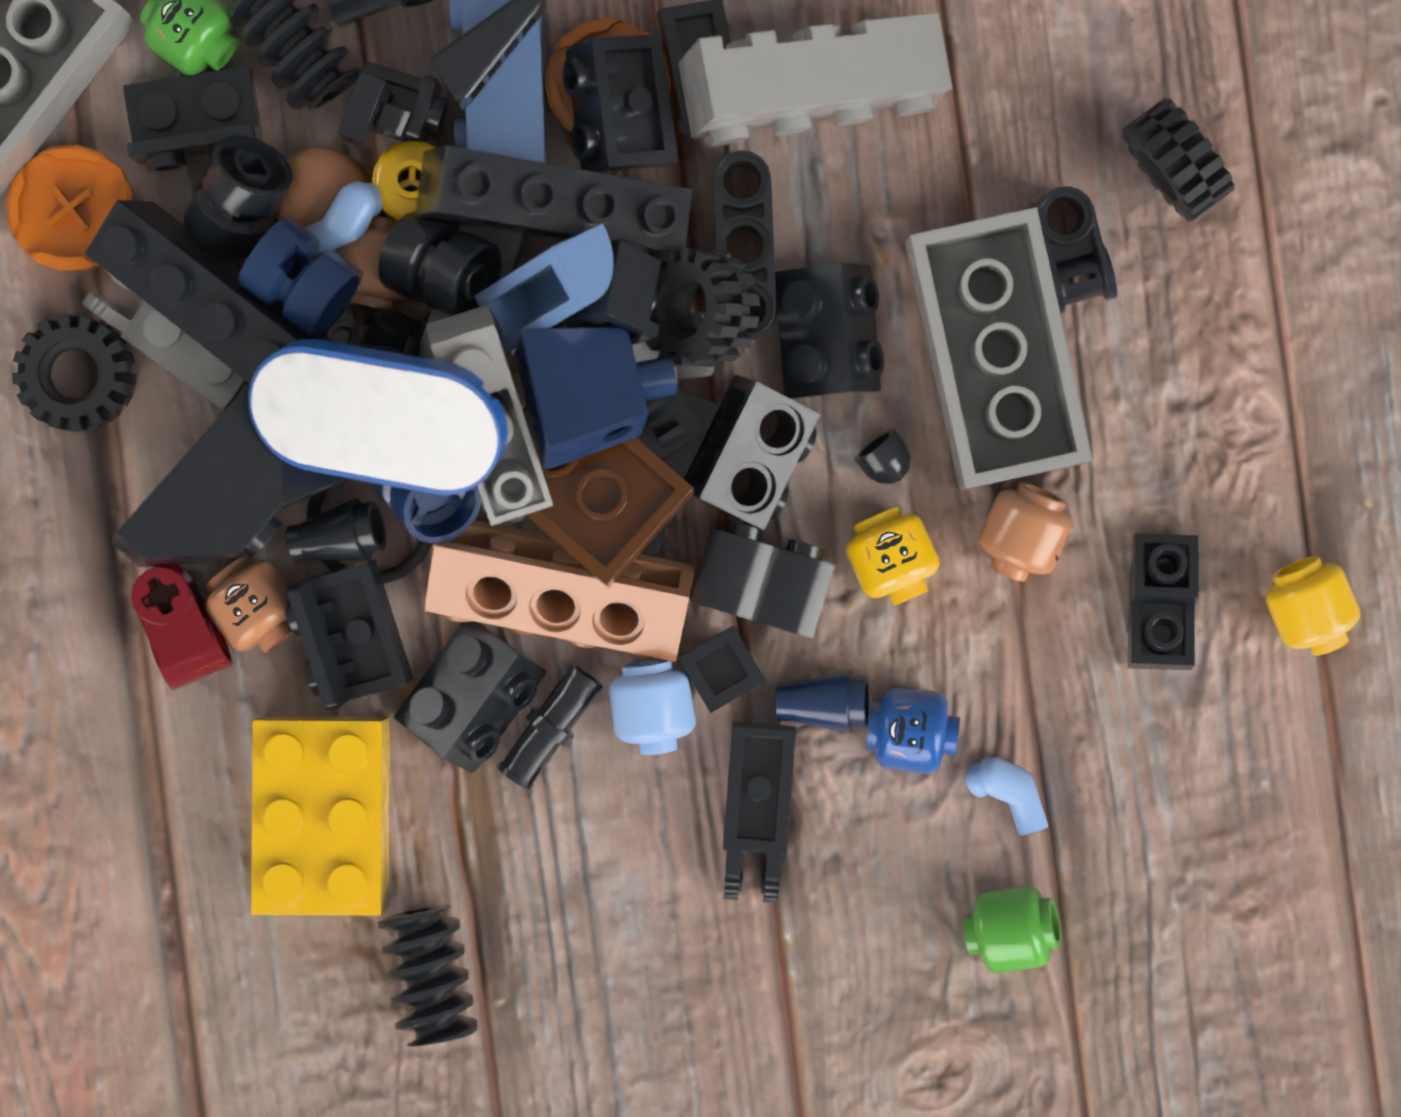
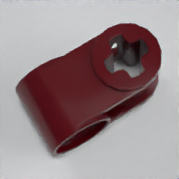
[131,565,233,691]

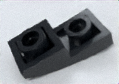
[1128,533,1199,670]

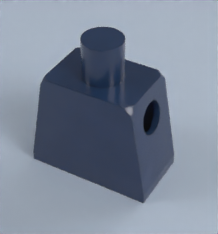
[515,328,677,470]

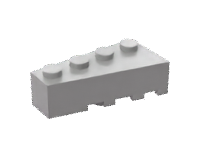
[678,13,952,146]

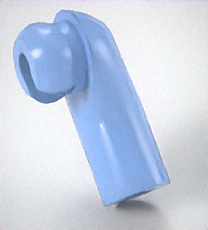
[303,181,383,253]
[966,757,1049,836]

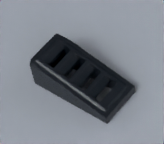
[430,0,547,110]

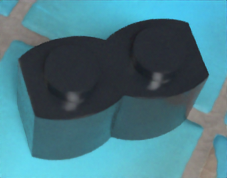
[689,520,835,639]

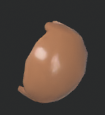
[275,147,372,227]

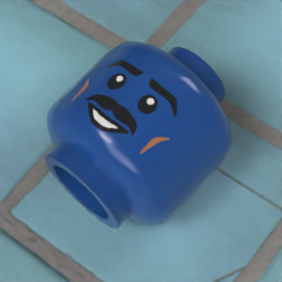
[866,686,960,774]

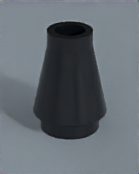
[286,498,386,563]

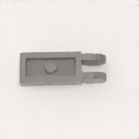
[82,270,247,410]

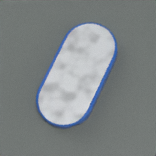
[248,339,508,495]

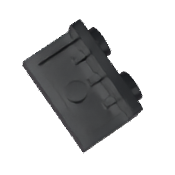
[775,263,884,399]
[285,558,414,711]
[393,621,546,773]

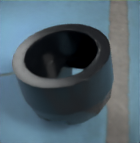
[854,429,911,484]

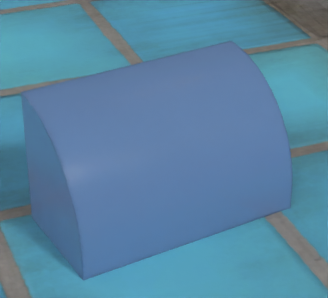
[474,224,614,354]

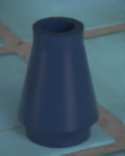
[776,670,869,733]

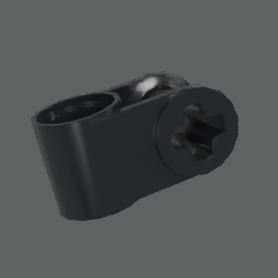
[1032,186,1118,314]

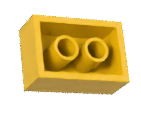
[251,716,390,916]

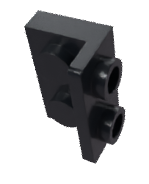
[562,34,678,173]
[123,66,264,172]

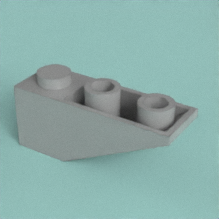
[426,304,553,526]

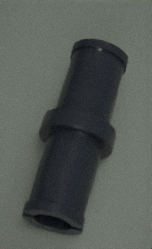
[497,663,603,790]

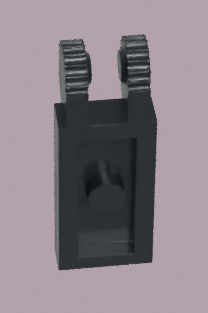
[723,721,796,903]

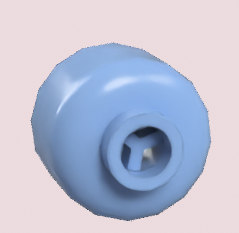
[608,659,696,755]

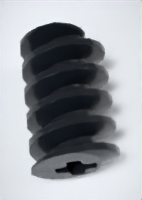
[227,0,363,110]
[377,905,478,1047]

